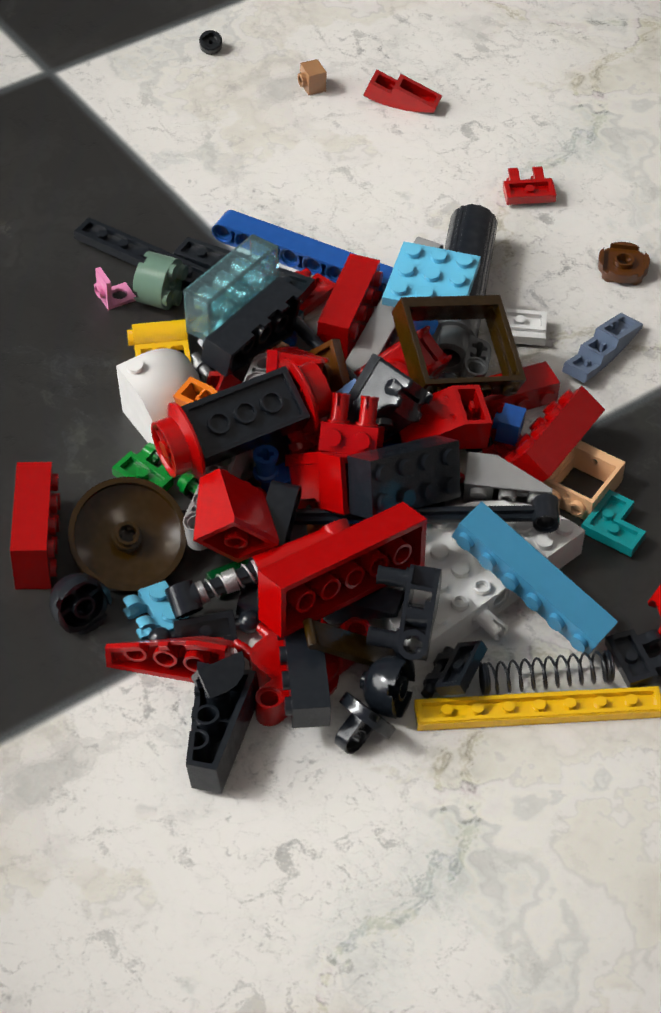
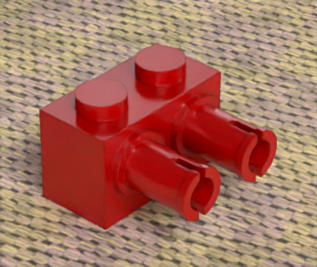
[318,392,385,455]

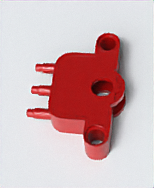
[234,617,370,727]

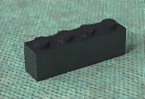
[277,619,331,728]

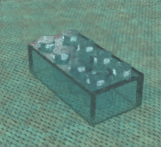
[183,234,279,341]

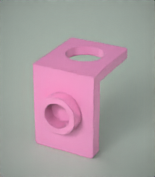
[94,267,136,310]

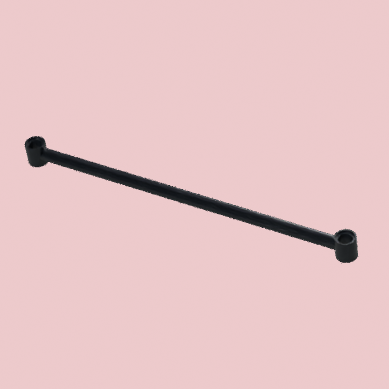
[181,493,560,533]

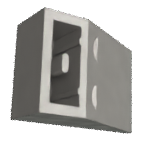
[462,452,553,505]

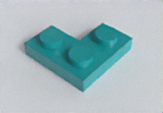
[581,489,646,557]

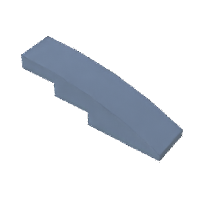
[562,313,643,383]

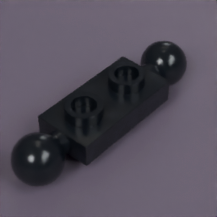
[148,609,262,641]

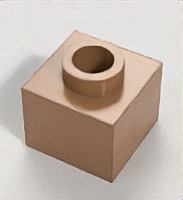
[297,59,327,95]

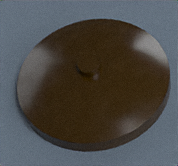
[68,477,187,594]

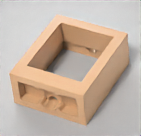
[542,440,626,520]

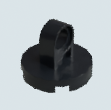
[335,691,396,754]

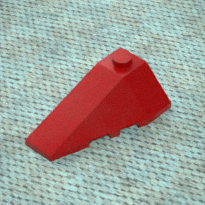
[105,636,234,683]

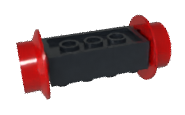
[151,358,332,480]

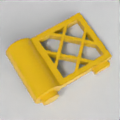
[127,319,191,362]

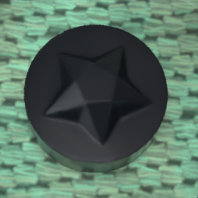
[199,30,222,55]

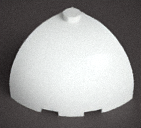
[116,348,200,455]

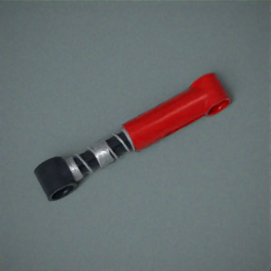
[164,518,350,620]

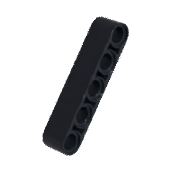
[236,480,302,617]

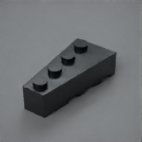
[201,276,304,377]
[186,661,260,794]

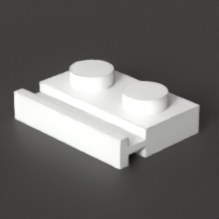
[504,308,547,346]

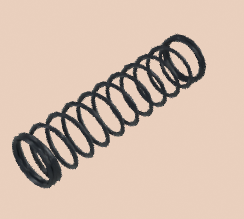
[479,649,615,696]

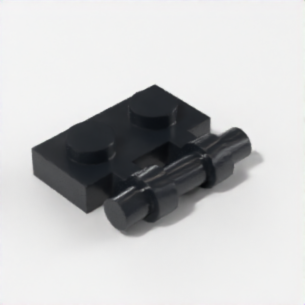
[421,640,488,699]

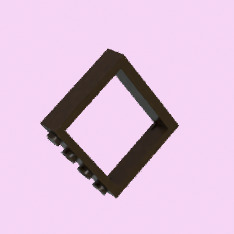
[392,295,526,397]

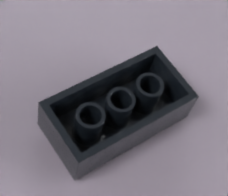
[347,435,461,518]

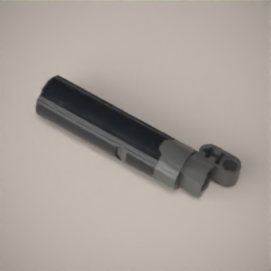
[432,204,498,378]

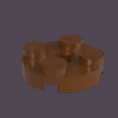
[597,242,650,285]

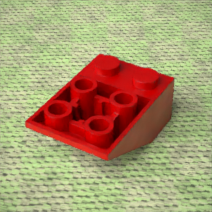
[398,385,492,449]

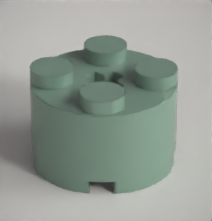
[133,251,188,310]

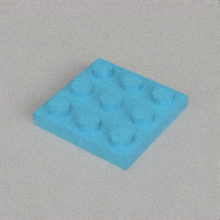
[382,241,481,307]

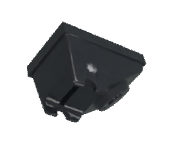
[347,353,434,442]

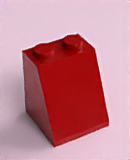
[193,468,279,563]

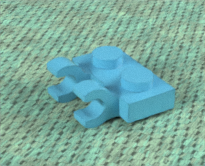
[123,580,188,640]

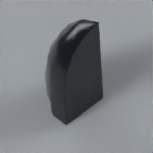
[191,651,245,699]

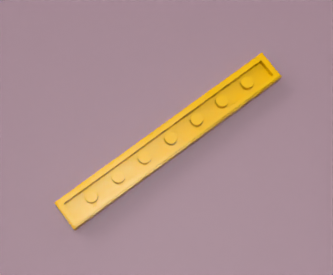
[414,686,661,731]

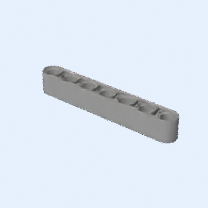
[346,237,444,372]

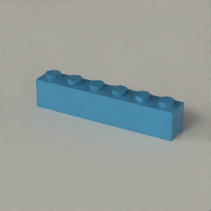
[451,501,618,656]

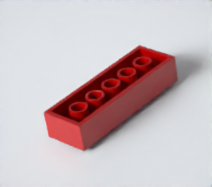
[258,502,427,638]

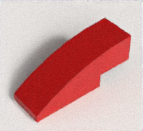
[363,69,442,113]

